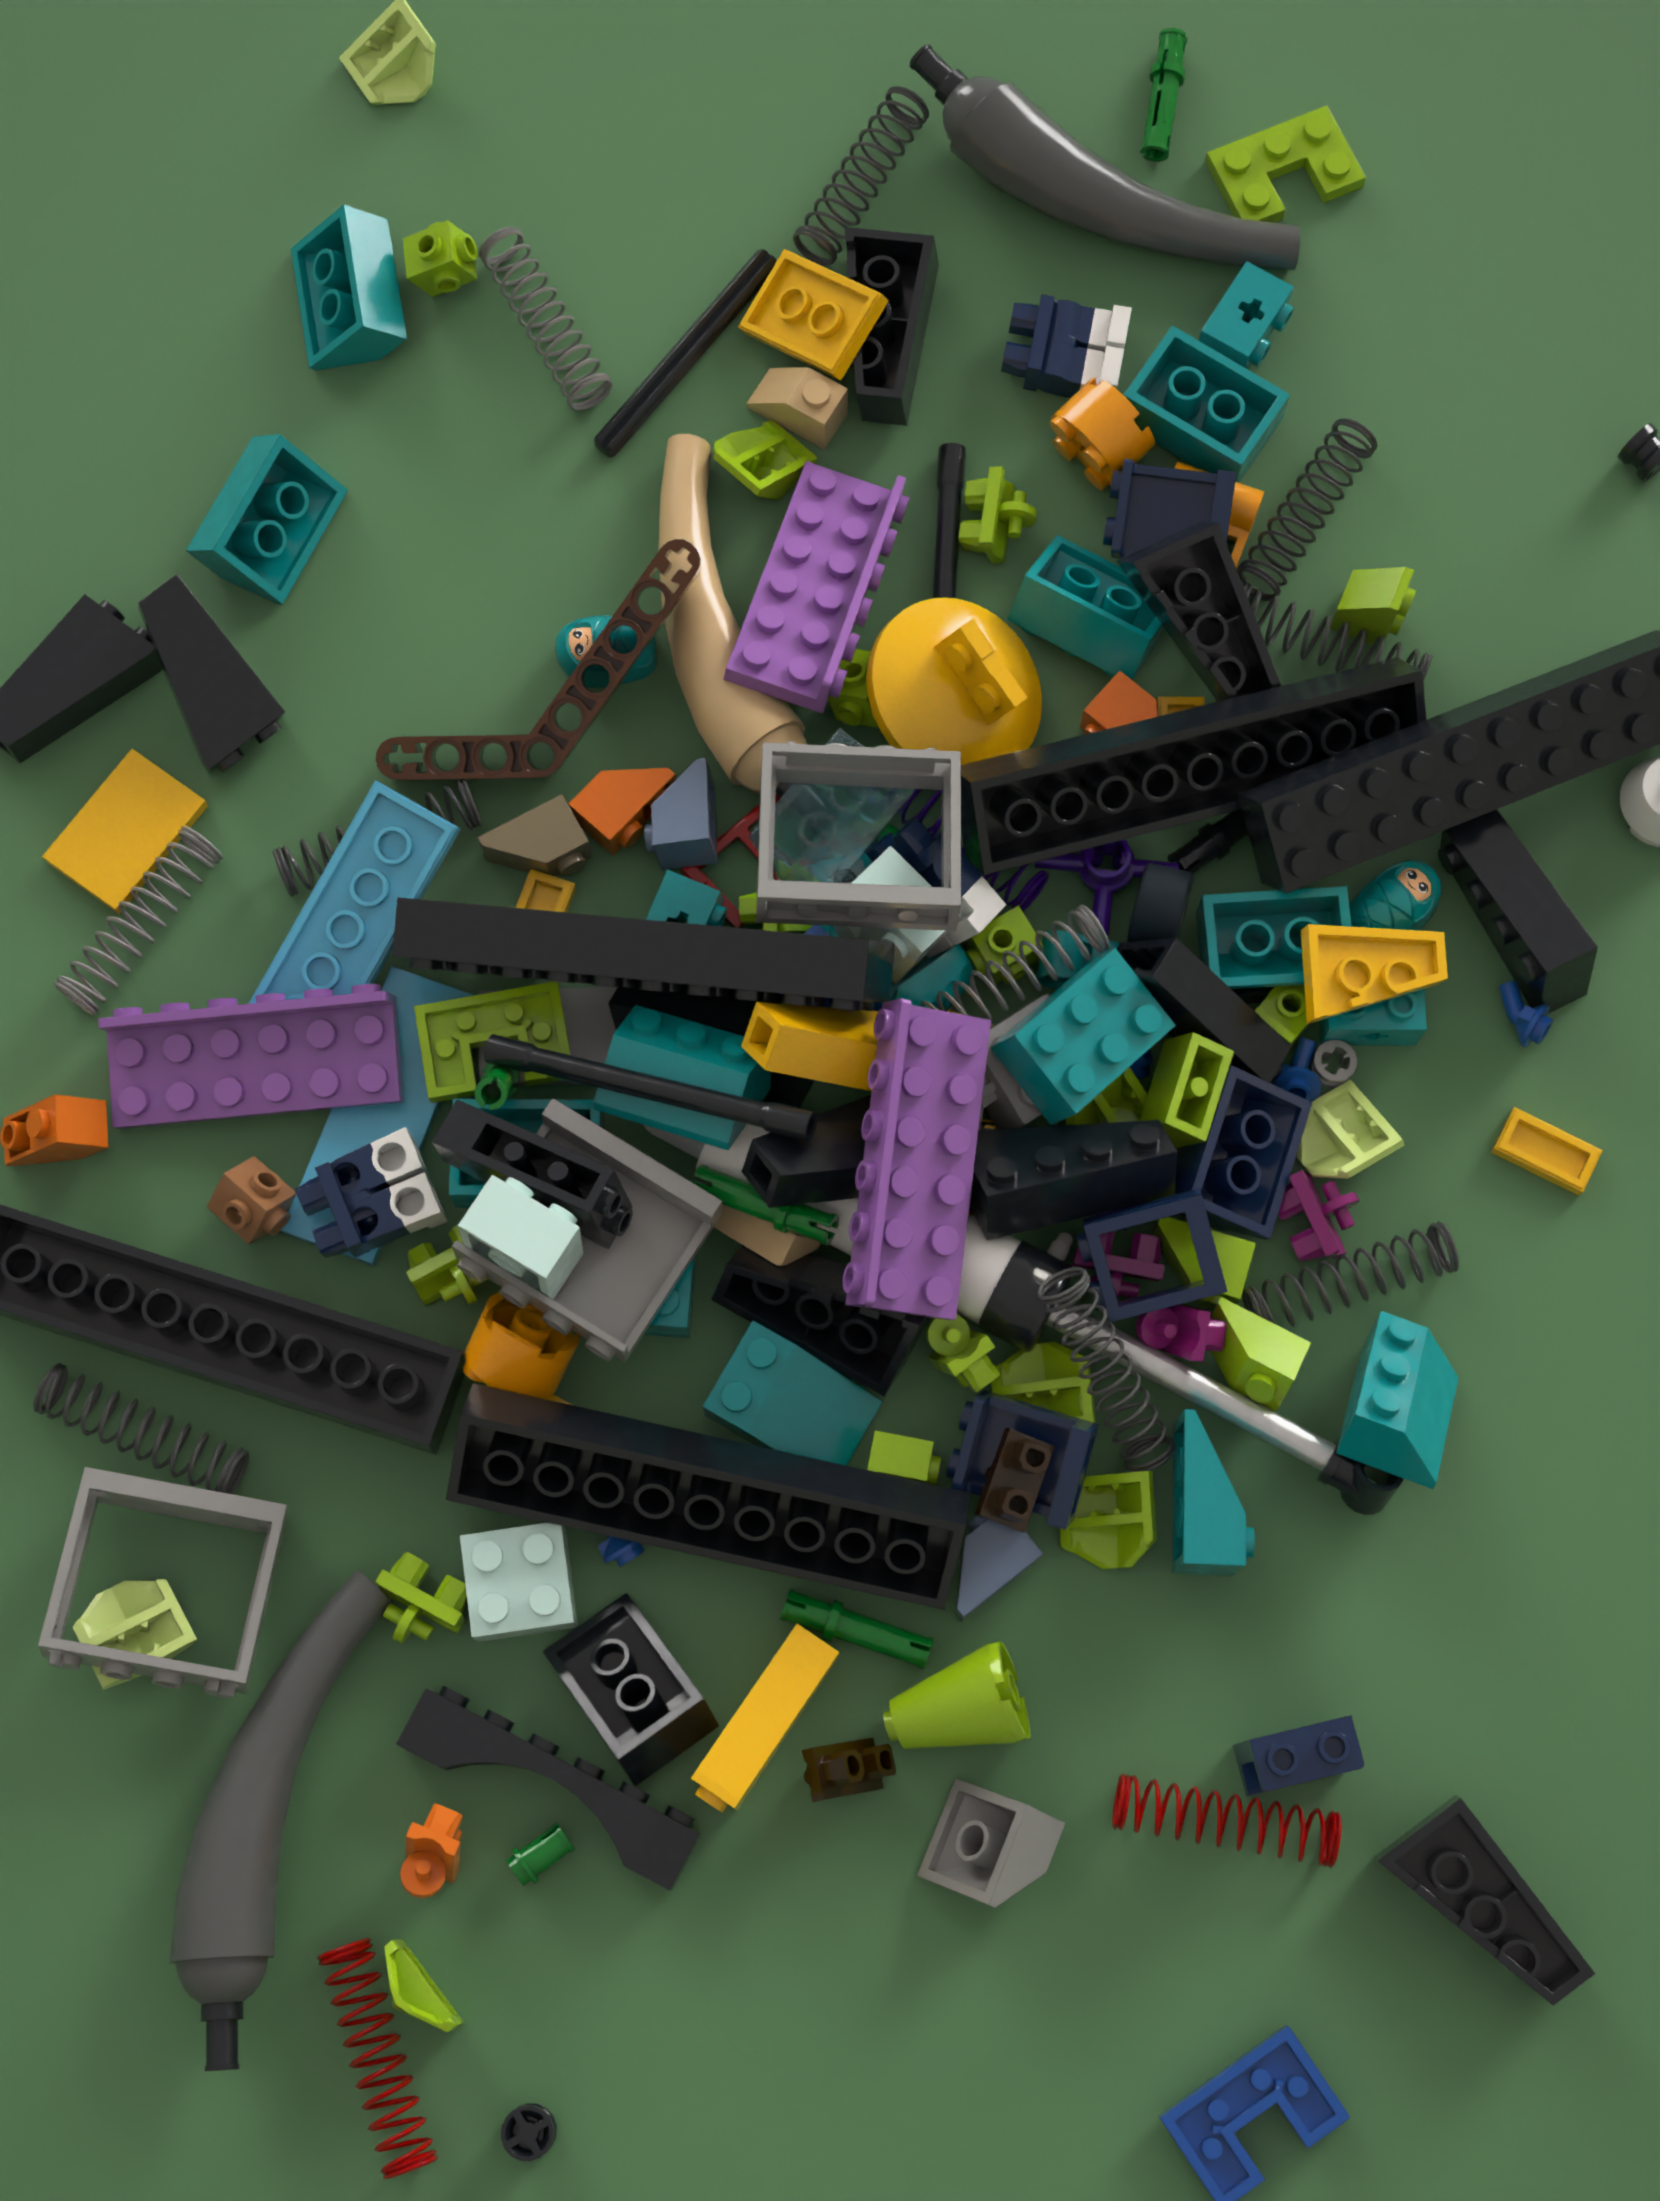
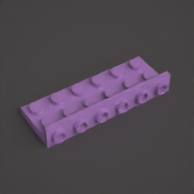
[723,461,910,714]
[98,984,404,1129]
[843,998,991,1320]

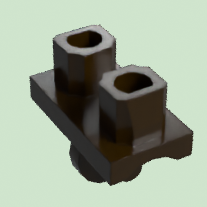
[975,1428,1055,1533]
[802,1737,896,1802]

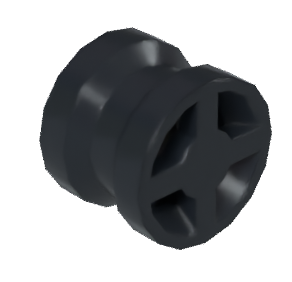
[1617,423,1660,483]
[501,2103,557,2161]

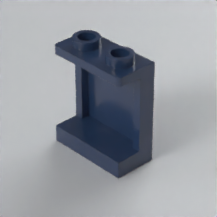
[1103,459,1237,559]
[946,1390,1099,1530]
[1233,1715,1364,1796]

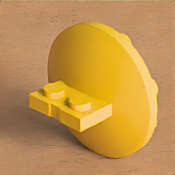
[866,598,1042,765]

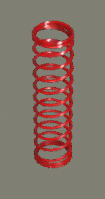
[1112,1773,1342,1868]
[317,1938,438,2180]

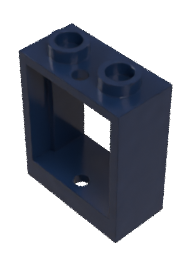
[1076,1188,1228,1322]

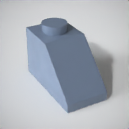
[644,758,718,870]
[955,1516,1043,1621]

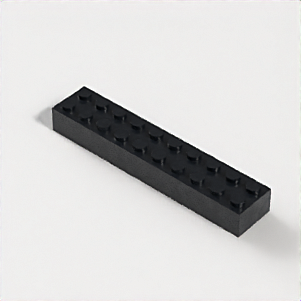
[1238,630,1660,894]
[961,658,1427,875]
[392,897,895,1011]
[0,1204,466,1455]
[446,1383,969,1610]

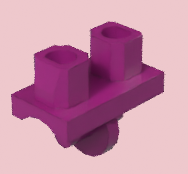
[1278,1170,1360,1262]
[1072,1231,1165,1299]
[1136,1303,1227,1362]

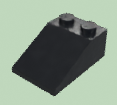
[543,1593,719,1786]

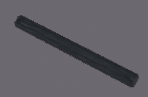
[594,249,777,457]

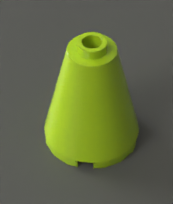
[883,1641,1031,1749]

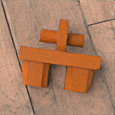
[400,1803,463,1899]

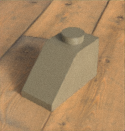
[477,794,592,877]

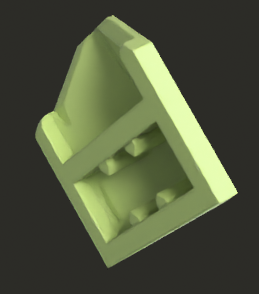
[339,0,436,105]
[1297,1079,1405,1179]
[72,1579,197,1690]

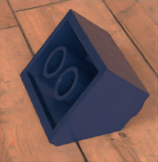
[1175,1065,1312,1240]

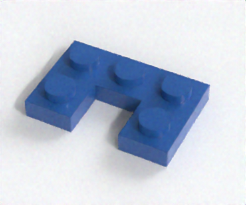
[1158,2025,1351,2201]

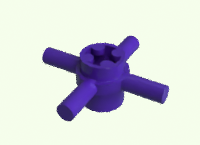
[1035,839,1179,936]

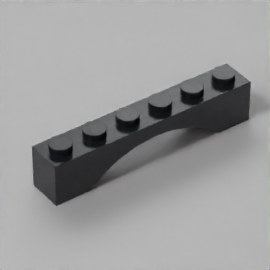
[396,1685,701,1891]

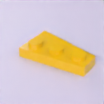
[1301,924,1448,1024]

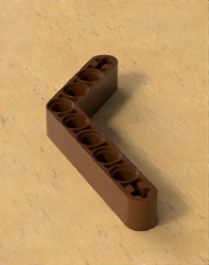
[376,539,701,780]

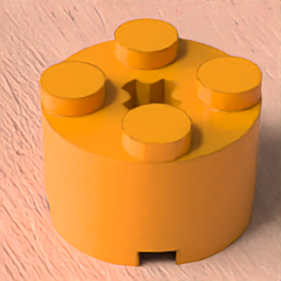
[1049,378,1155,491]
[463,1293,580,1399]

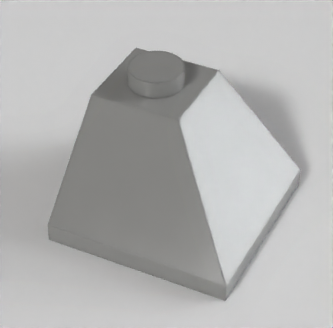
[917,1778,1065,1908]

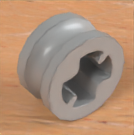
[1310,1040,1357,1088]

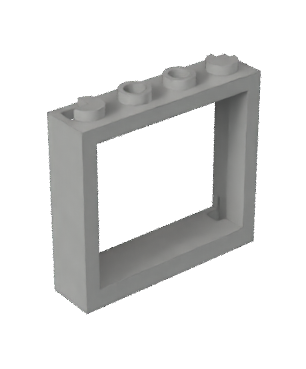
[756,741,961,931]
[38,1467,287,1698]

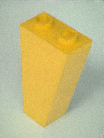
[741,1002,879,1091]
[691,1624,839,1813]

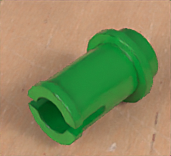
[506,1822,575,1886]

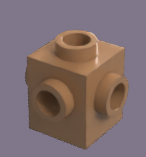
[207,1156,296,1245]

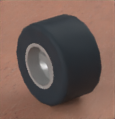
[1127,863,1193,942]

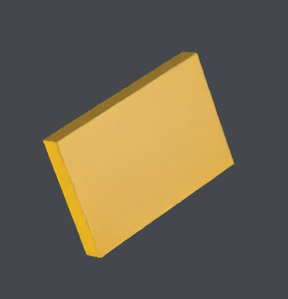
[738,249,889,381]
[42,749,208,915]

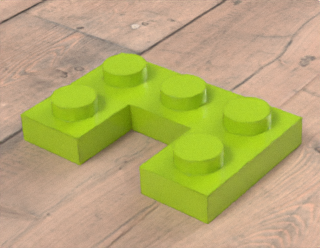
[1205,105,1366,222]
[414,981,571,1103]

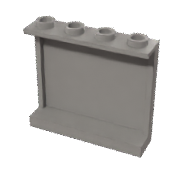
[452,1098,722,1363]

